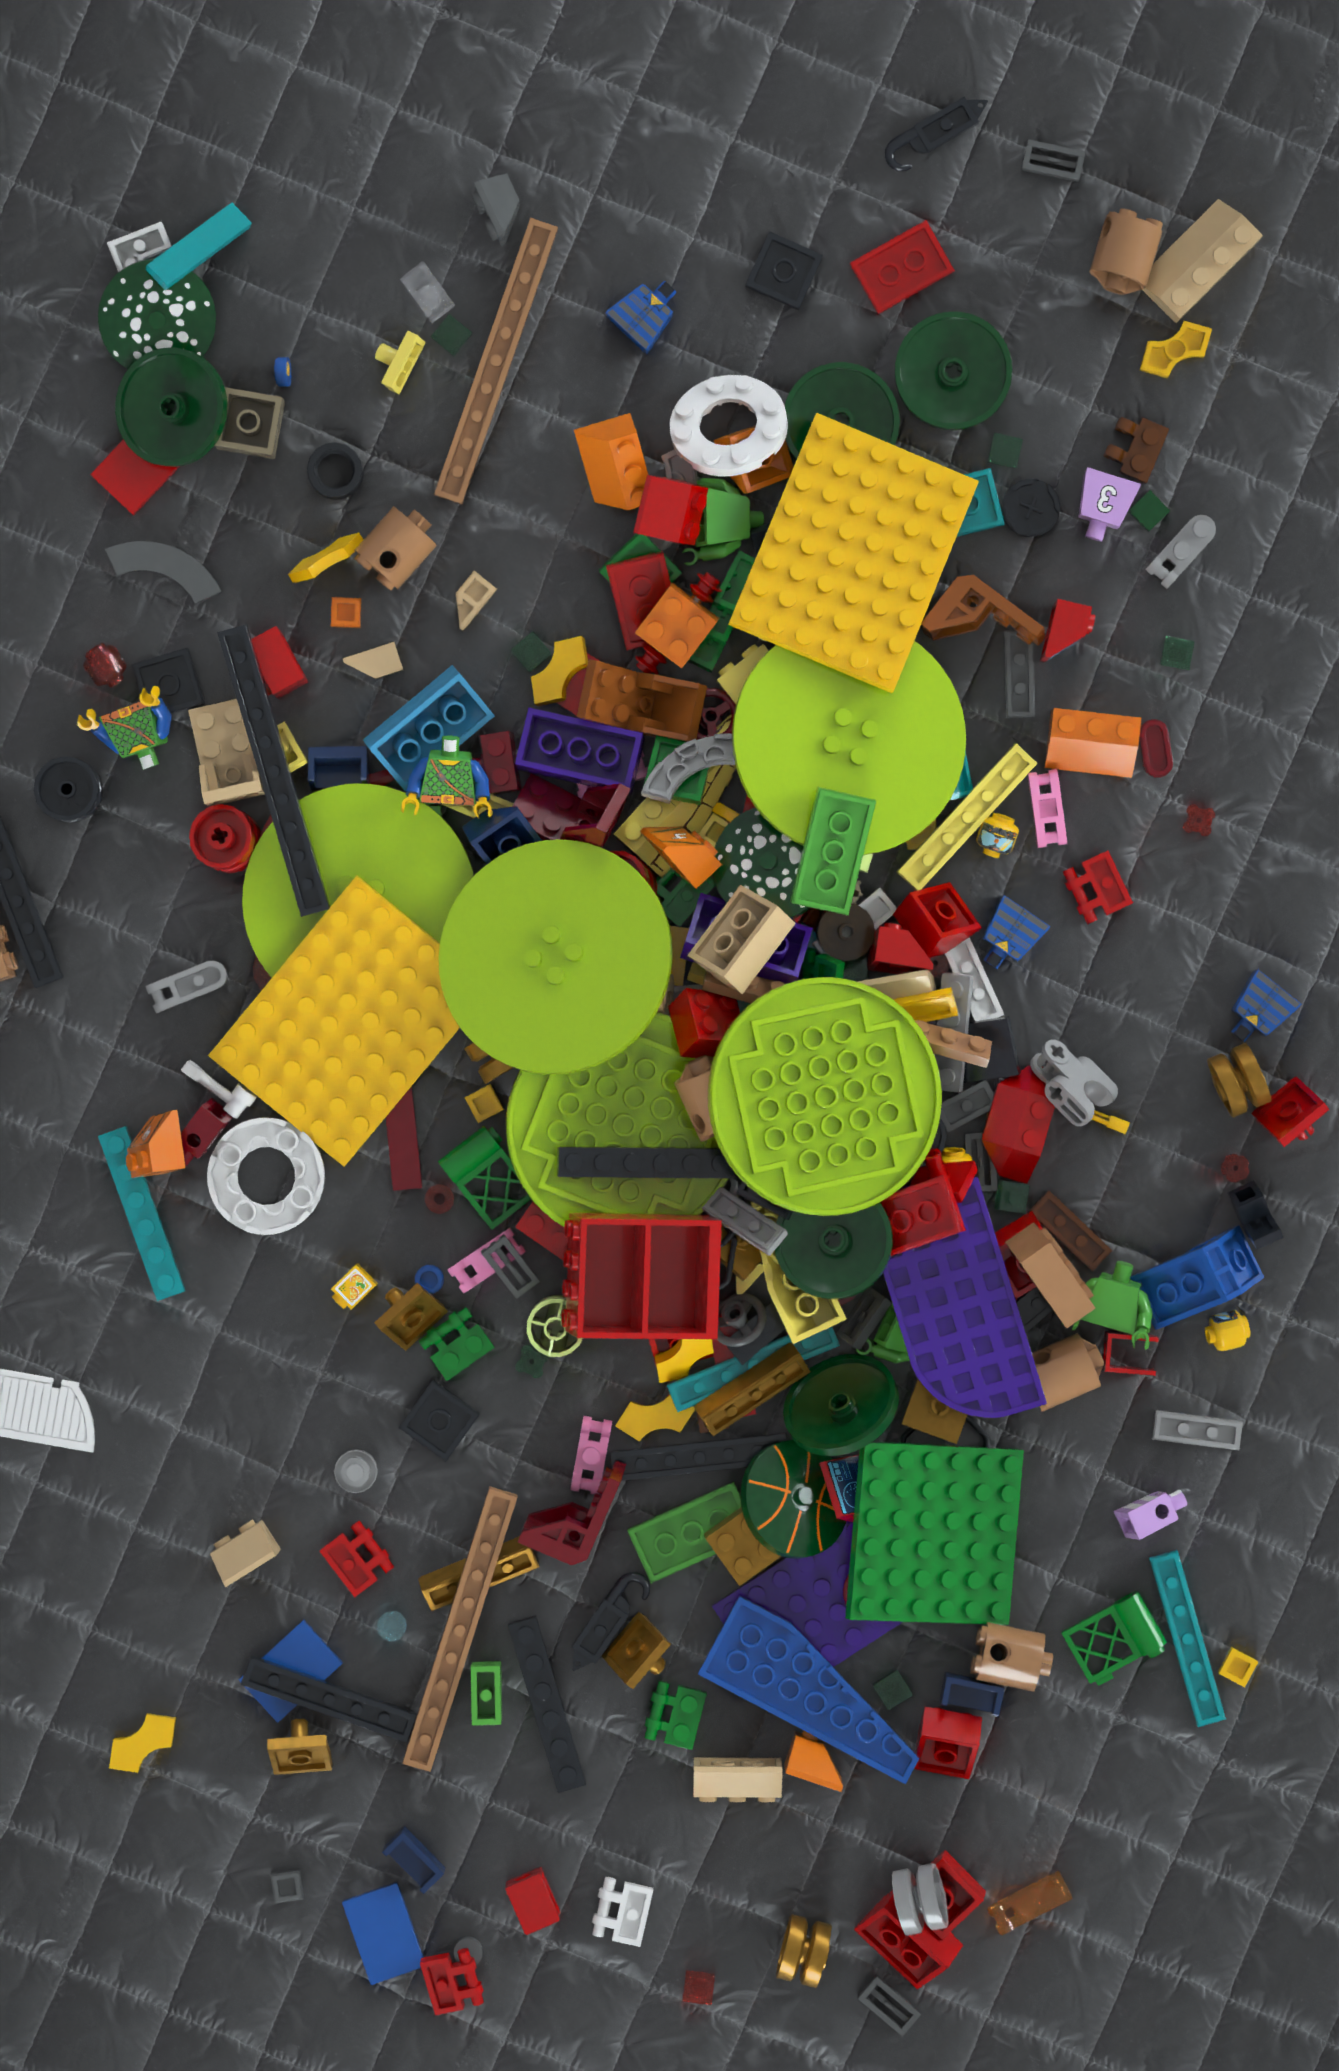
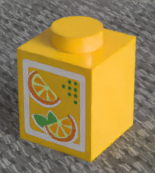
[331,1263,378,1310]

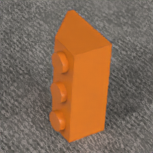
[574,413,649,510]
[1044,708,1141,778]

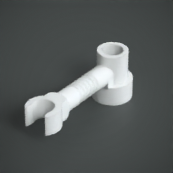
[181,1060,257,1119]

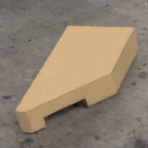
[456,571,497,632]
[342,642,403,679]

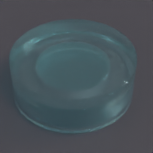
[377,1611,407,1641]

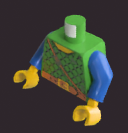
[77,686,172,770]
[401,735,493,819]

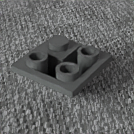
[472,173,520,246]

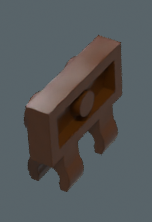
[1103,417,1169,484]

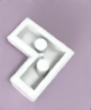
[107,221,172,272]

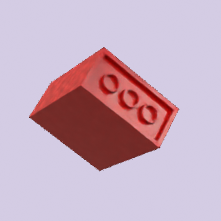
[561,1213,722,1339]

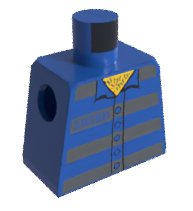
[606,281,677,355]
[983,895,1051,969]
[1231,969,1302,1043]

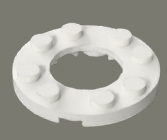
[670,375,788,476]
[207,1117,325,1235]

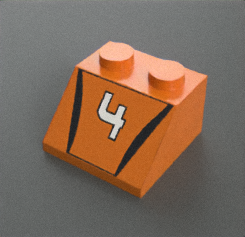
[640,826,722,889]
[126,1110,185,1178]

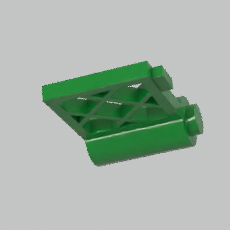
[438,1125,531,1230]
[1061,1591,1167,1686]

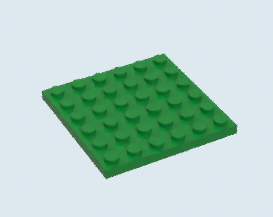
[845,1442,1024,1625]

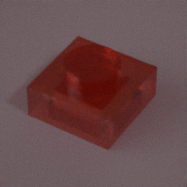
[682,1970,715,2005]

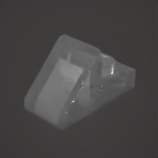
[400,261,455,324]

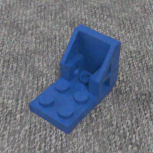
[1130,1225,1264,1330]

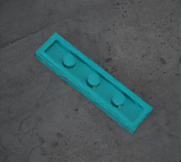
[145,202,252,291]

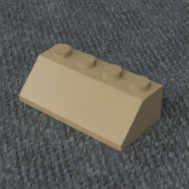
[1142,199,1263,323]

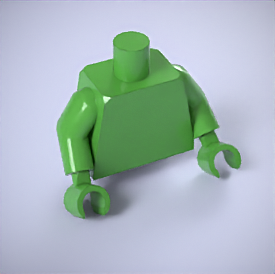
[682,478,764,566]
[1061,1261,1153,1350]
[856,1280,910,1363]

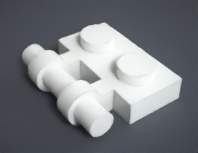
[592,1877,653,1947]

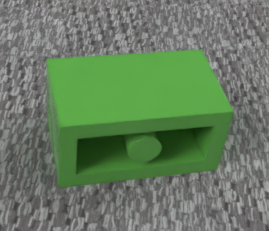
[471,1661,502,1725]

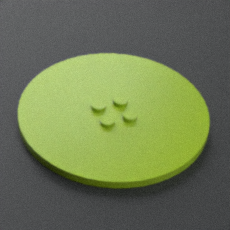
[732,641,966,855]
[242,783,474,978]
[439,839,673,1075]
[708,977,942,1216]
[506,1012,728,1227]

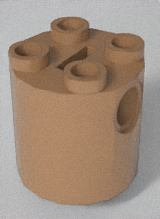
[1089,209,1163,295]
[354,506,437,590]
[674,1055,714,1142]
[1032,1333,1105,1412]
[970,1622,1053,1692]

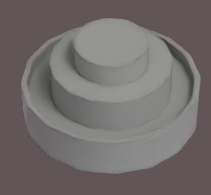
[334,1449,378,1493]

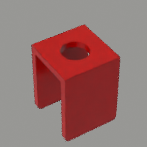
[1102,1331,1159,1376]
[505,1867,561,1935]

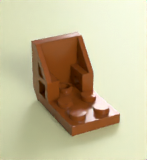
[921,575,1046,646]
[577,659,707,742]

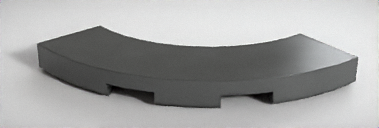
[105,541,222,605]

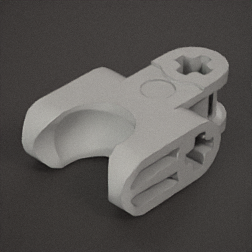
[1030,1040,1118,1126]

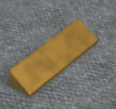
[694,1342,810,1436]
[418,1536,539,1611]

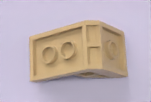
[188,699,265,806]

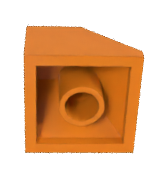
[714,426,794,494]
[784,1730,843,1792]

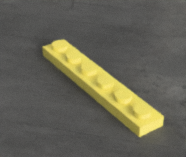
[896,743,1038,891]

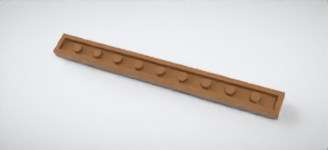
[434,217,558,505]
[702,971,992,1068]
[402,1486,518,1772]

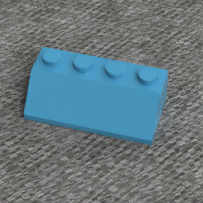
[363,665,495,791]

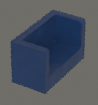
[308,746,370,790]
[939,1672,1005,1717]
[382,1826,446,1894]

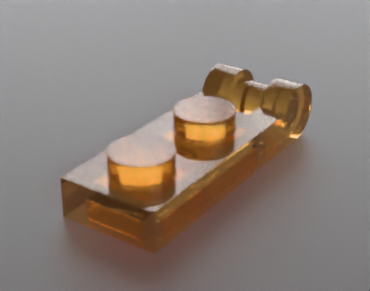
[987,1871,1073,1935]

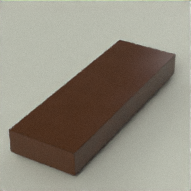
[1028,1190,1113,1272]

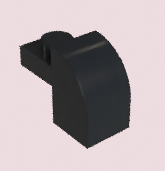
[1227,1180,1284,1250]

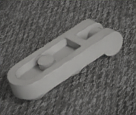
[1145,515,1216,589]
[145,961,228,1013]

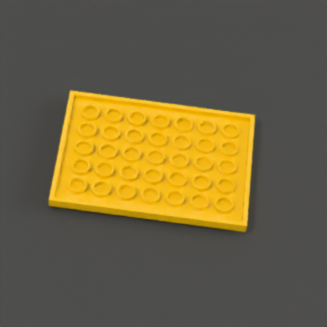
[728,413,979,693]
[208,875,460,1167]

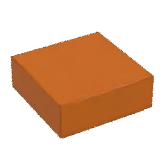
[331,597,362,628]

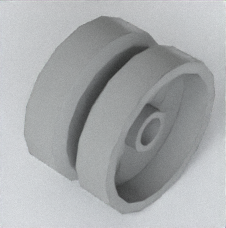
[892,1863,948,1936]

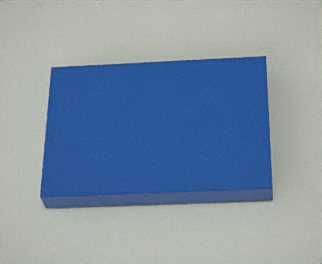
[238,1620,343,1723]
[342,1881,424,1985]

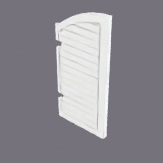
[0,1369,95,1453]

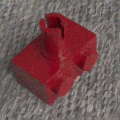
[472,731,522,795]

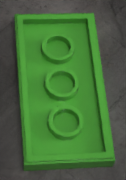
[790,787,876,915]
[627,1481,741,1583]

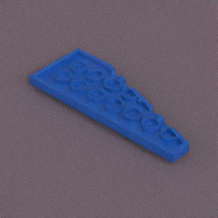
[698,1595,919,1785]

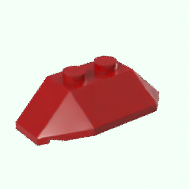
[981,1065,1055,1184]

